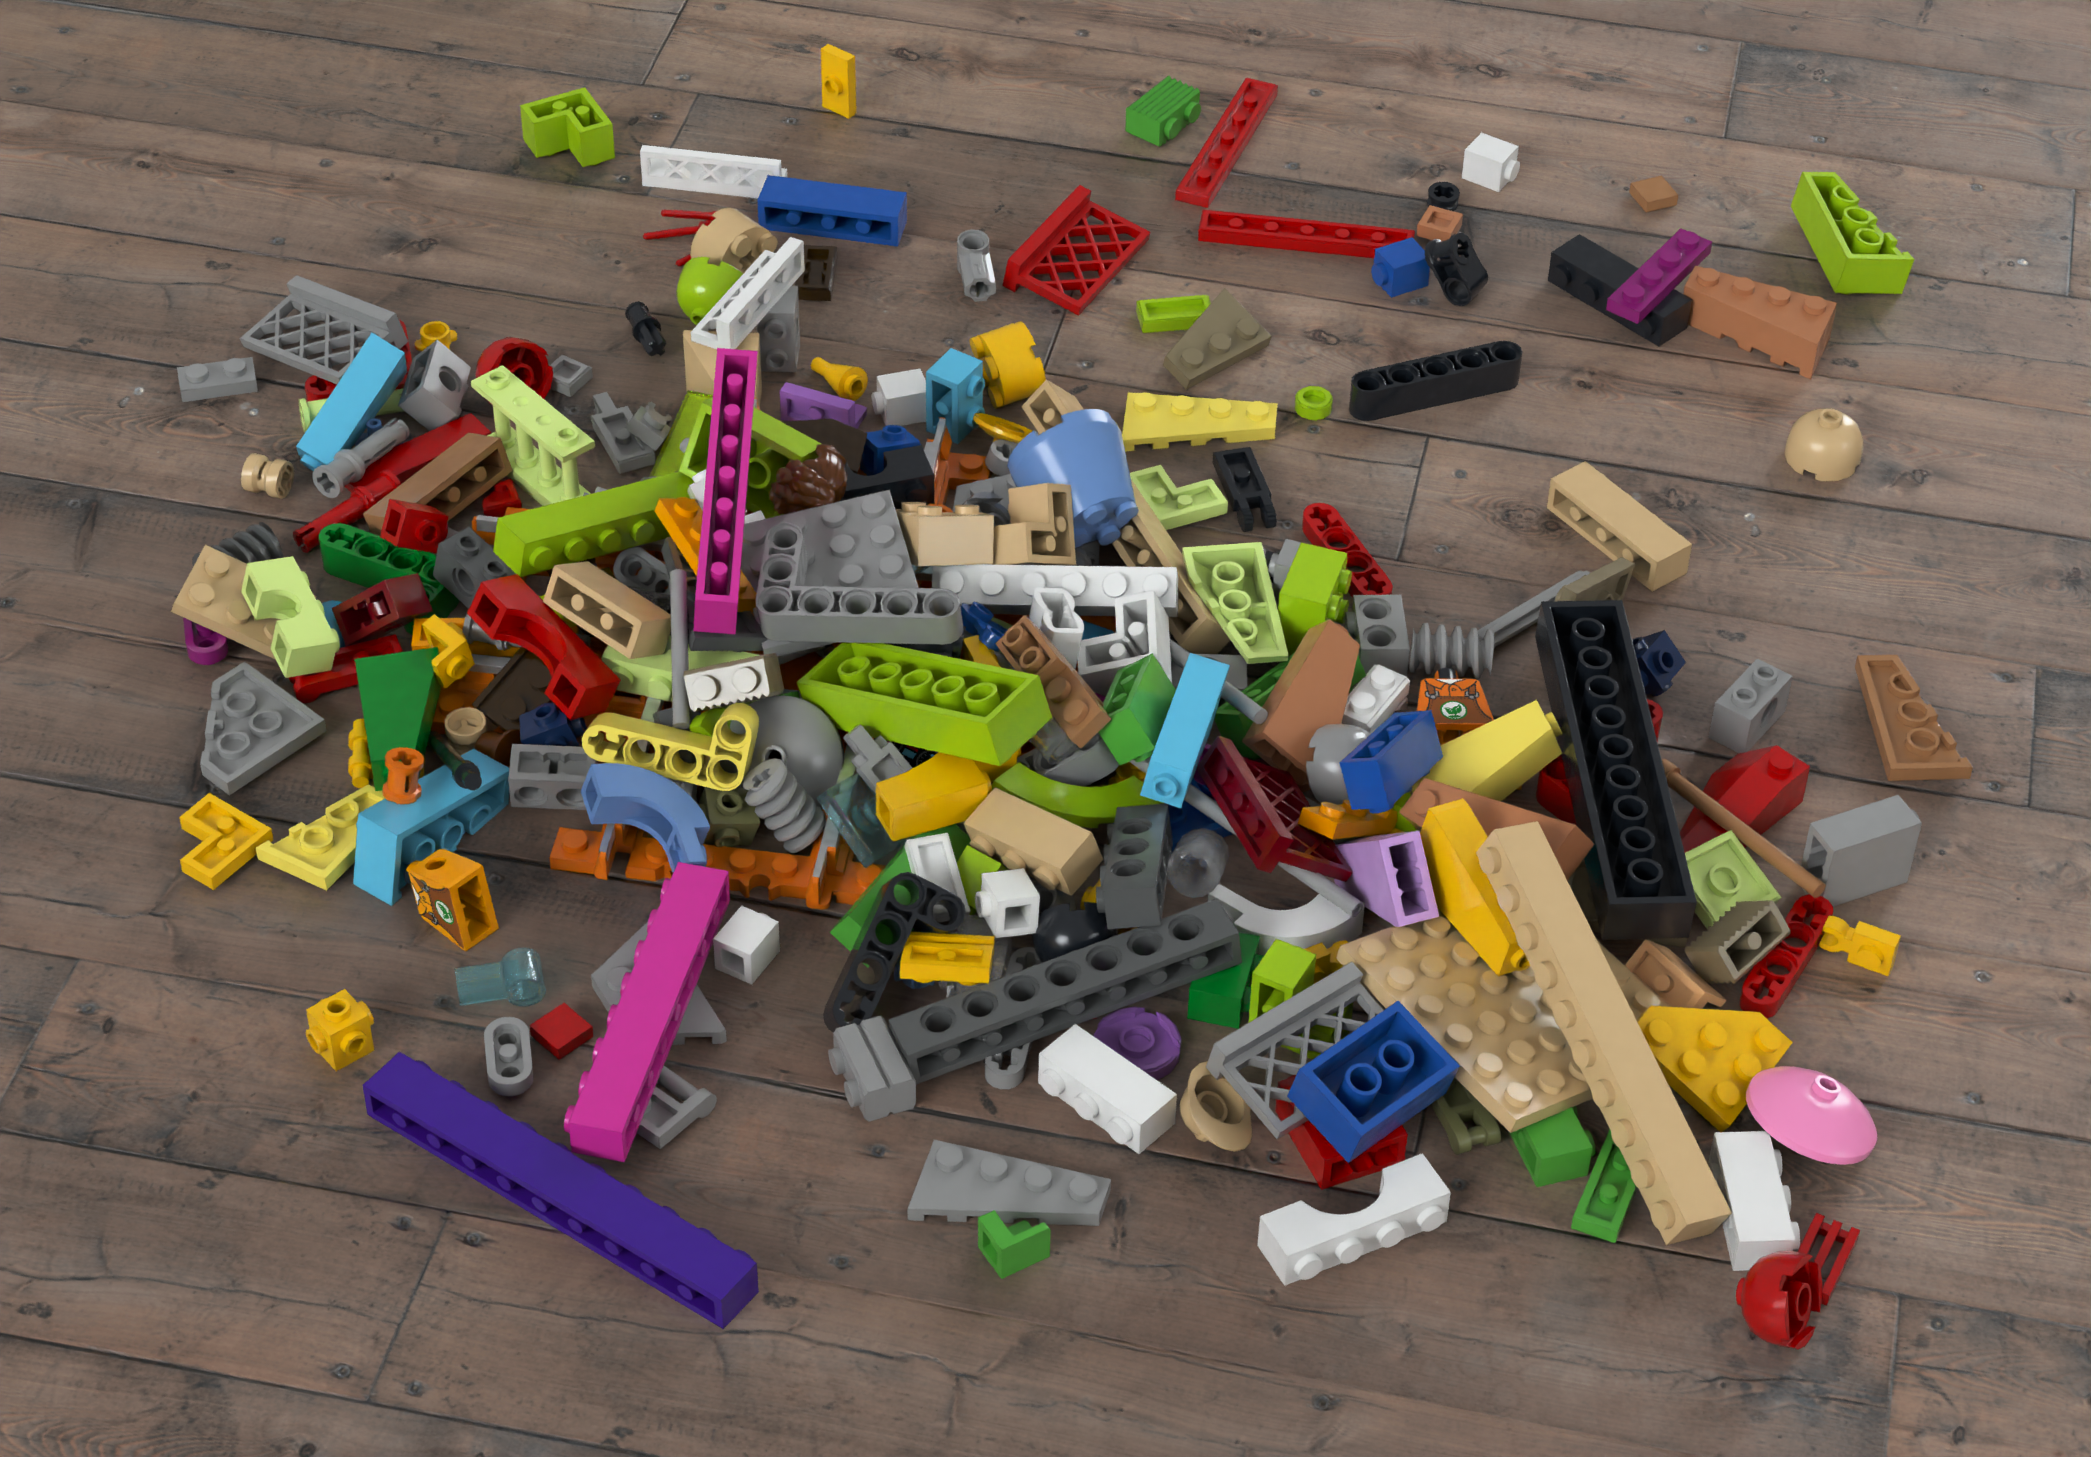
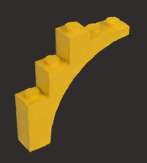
[876,635,1045,842]

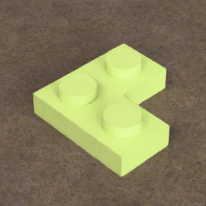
[1130,465,1228,530]

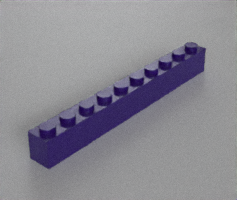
[362,1051,759,1329]

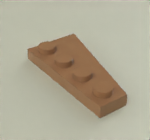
[1855,655,1973,781]

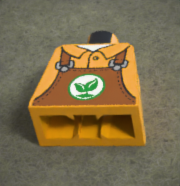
[404,849,499,951]

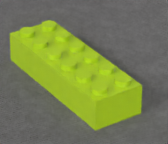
[797,642,1052,766]

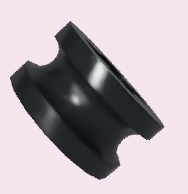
[1427,182,1460,211]

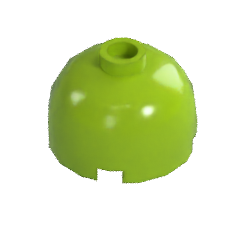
[676,257,743,325]

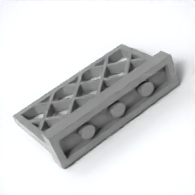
[240,275,408,384]
[1206,962,1383,1139]

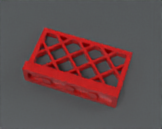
[1002,185,1151,316]

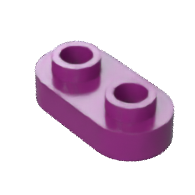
[183,617,229,665]

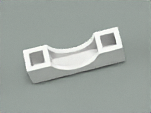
[1257,1153,1451,1286]

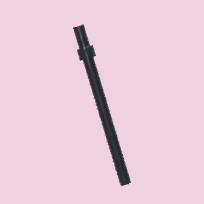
[427,731,482,790]

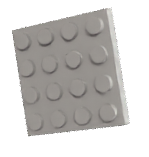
[741,490,919,657]

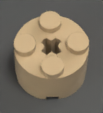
[690,208,778,274]

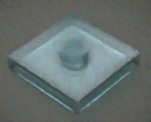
[817,772,910,868]

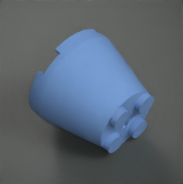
[1007,409,1139,548]

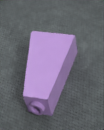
[1334,831,1439,927]

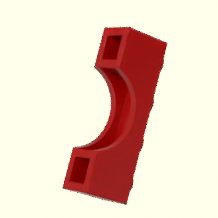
[467,574,621,720]

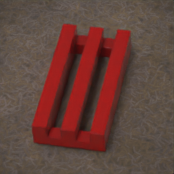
[1797,1213,1860,1306]

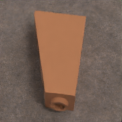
[1242,619,1360,792]

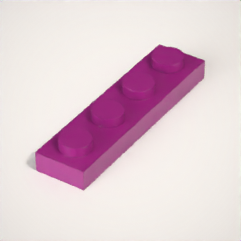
[1606,228,1712,324]

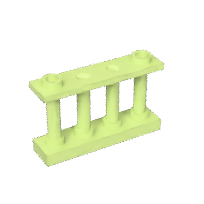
[471,365,595,506]

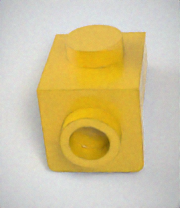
[422,614,475,688]

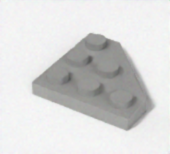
[200,661,327,796]

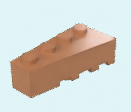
[1683,266,1837,380]

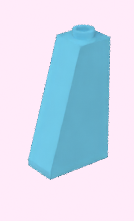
[296,333,407,471]
[1140,653,1230,808]

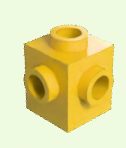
[305,989,374,1072]

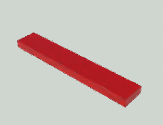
[1175,78,1278,208]
[1198,210,1415,258]

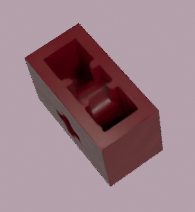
[332,573,433,646]

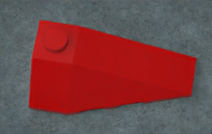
[1680,745,1810,853]

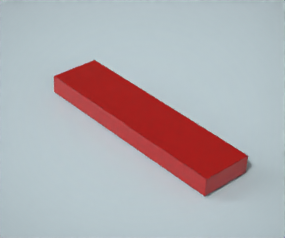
[345,413,491,492]

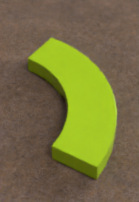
[992,762,1164,828]

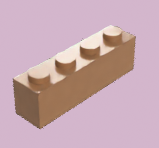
[363,433,513,536]

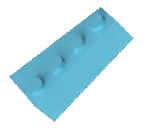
[353,748,510,906]

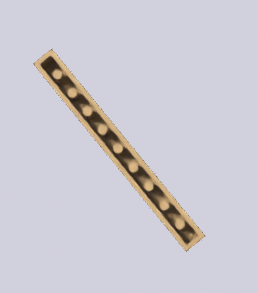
[1021,379,1230,654]
[1476,821,1732,1245]

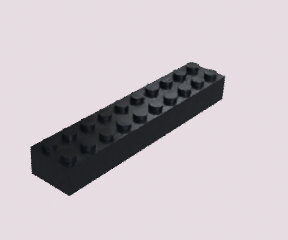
[1535,600,1697,940]

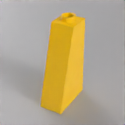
[1420,798,1530,976]

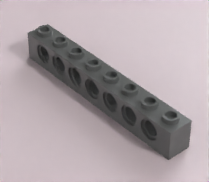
[888,899,1242,1084]

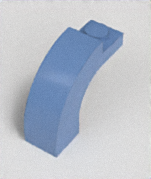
[581,763,710,873]

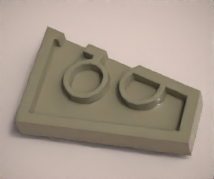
[1163,288,1272,390]

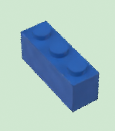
[1339,710,1443,813]

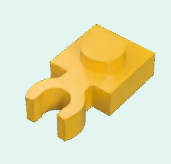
[1819,916,1901,976]

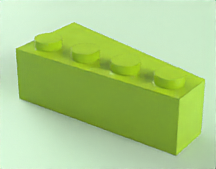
[1791,172,1915,295]

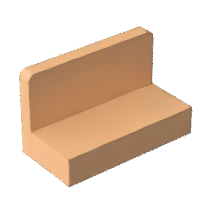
[1625,939,1727,1009]

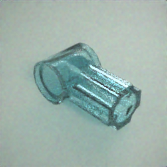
[455,948,546,1007]

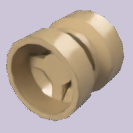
[241,453,294,499]
[445,707,487,756]

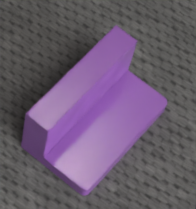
[780,382,867,429]

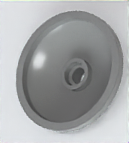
[720,696,844,820]

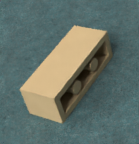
[543,561,671,659]
[963,788,1103,896]

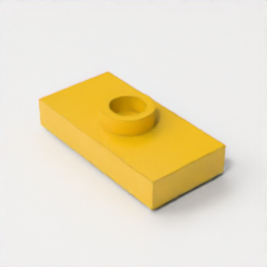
[821,44,856,119]

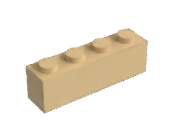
[1547,461,1692,592]

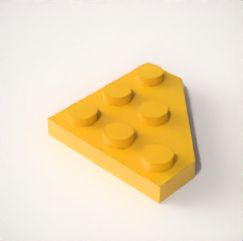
[1637,1006,1793,1132]

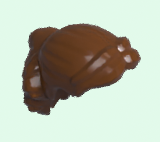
[769,444,847,514]

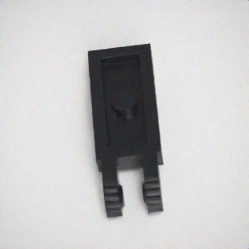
[1212,447,1277,532]

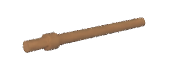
[1662,759,1826,898]

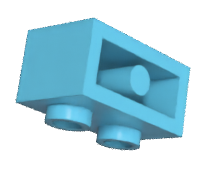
[926,348,985,444]

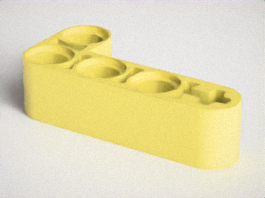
[582,703,759,791]

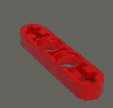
[1302,503,1393,598]
[1739,894,1834,1019]

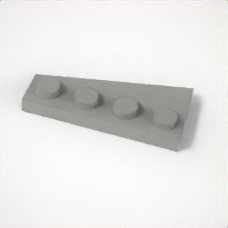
[907,1140,1111,1226]

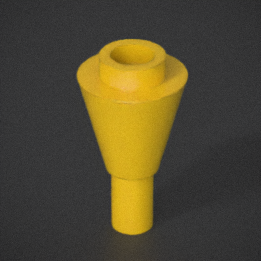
[811,357,868,401]

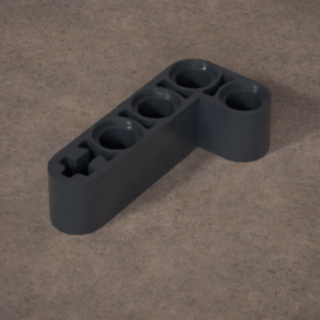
[823,872,966,1032]

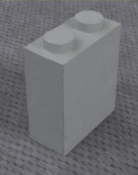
[1801,795,1922,907]

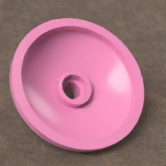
[1746,1066,1877,1165]

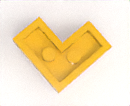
[179,793,273,890]

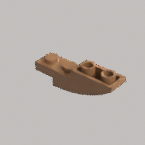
[995,615,1111,748]

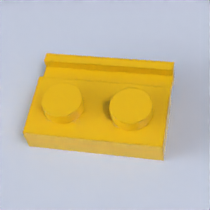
[900,932,995,986]

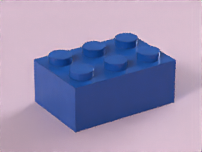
[1287,1001,1460,1163]

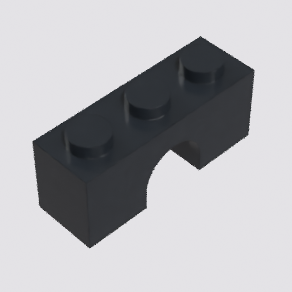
[839,445,935,510]

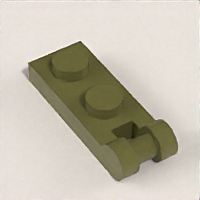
[1430,1077,1501,1155]

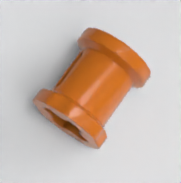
[382,747,424,804]

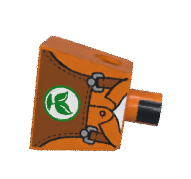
[1417,668,1494,746]

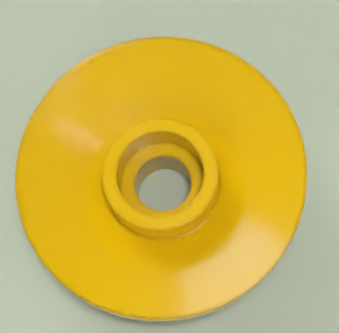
[973,413,1040,443]

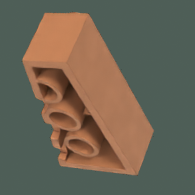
[1399,778,1594,881]

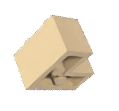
[992,483,1076,566]
[896,502,994,566]

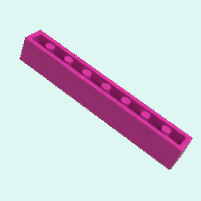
[693,348,758,634]
[564,862,730,1163]

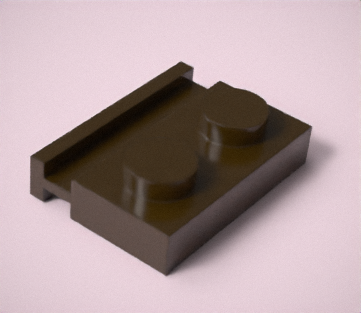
[472,647,553,732]

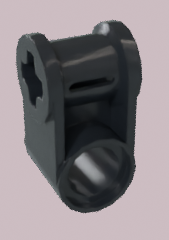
[1425,233,1488,306]

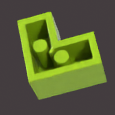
[520,87,615,167]
[1248,939,1353,1059]

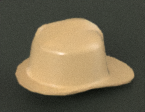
[1179,1061,1252,1152]

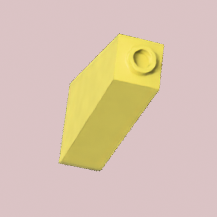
[1412,700,1562,801]

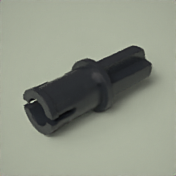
[625,301,666,356]

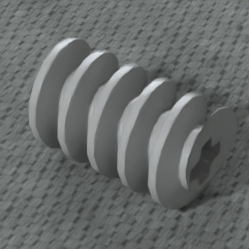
[1409,623,1495,679]
[742,758,826,853]

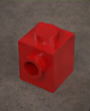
[380,499,449,554]

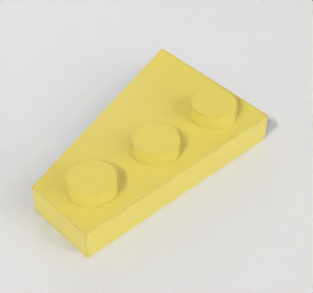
[256,785,385,891]

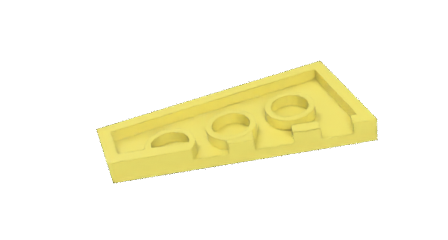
[1122,392,1278,452]

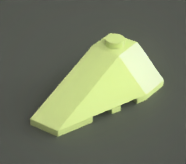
[1182,542,1289,664]

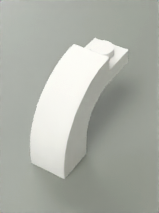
[1208,883,1365,955]

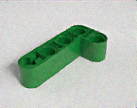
[319,523,460,635]

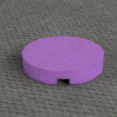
[1093,1007,1181,1080]

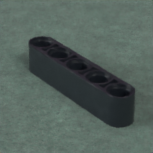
[1349,341,1523,421]

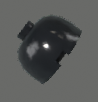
[1032,902,1119,963]

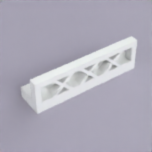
[640,145,787,198]
[691,237,805,349]

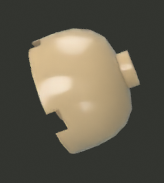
[1785,409,1863,481]

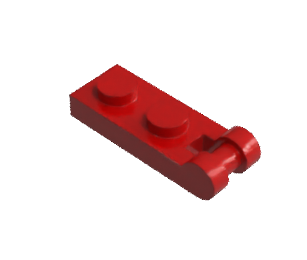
[289,634,403,703]

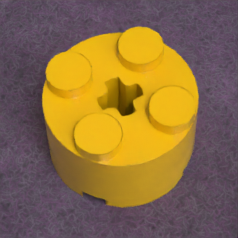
[969,321,1046,409]

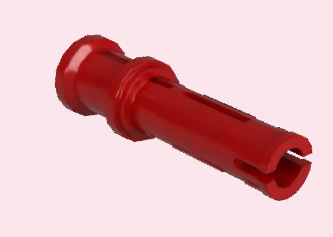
[293,469,401,553]

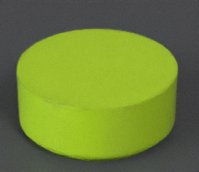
[1295,386,1333,420]

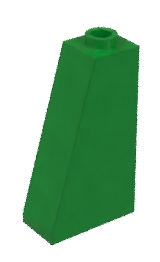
[355,647,441,791]

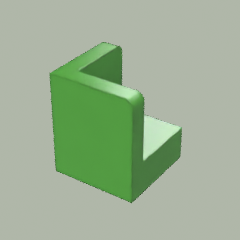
[978,1210,1051,1279]

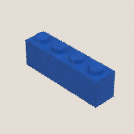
[758,175,907,247]

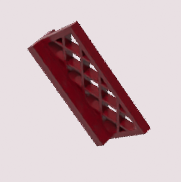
[1196,735,1353,882]

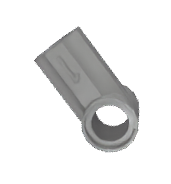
[957,229,996,302]

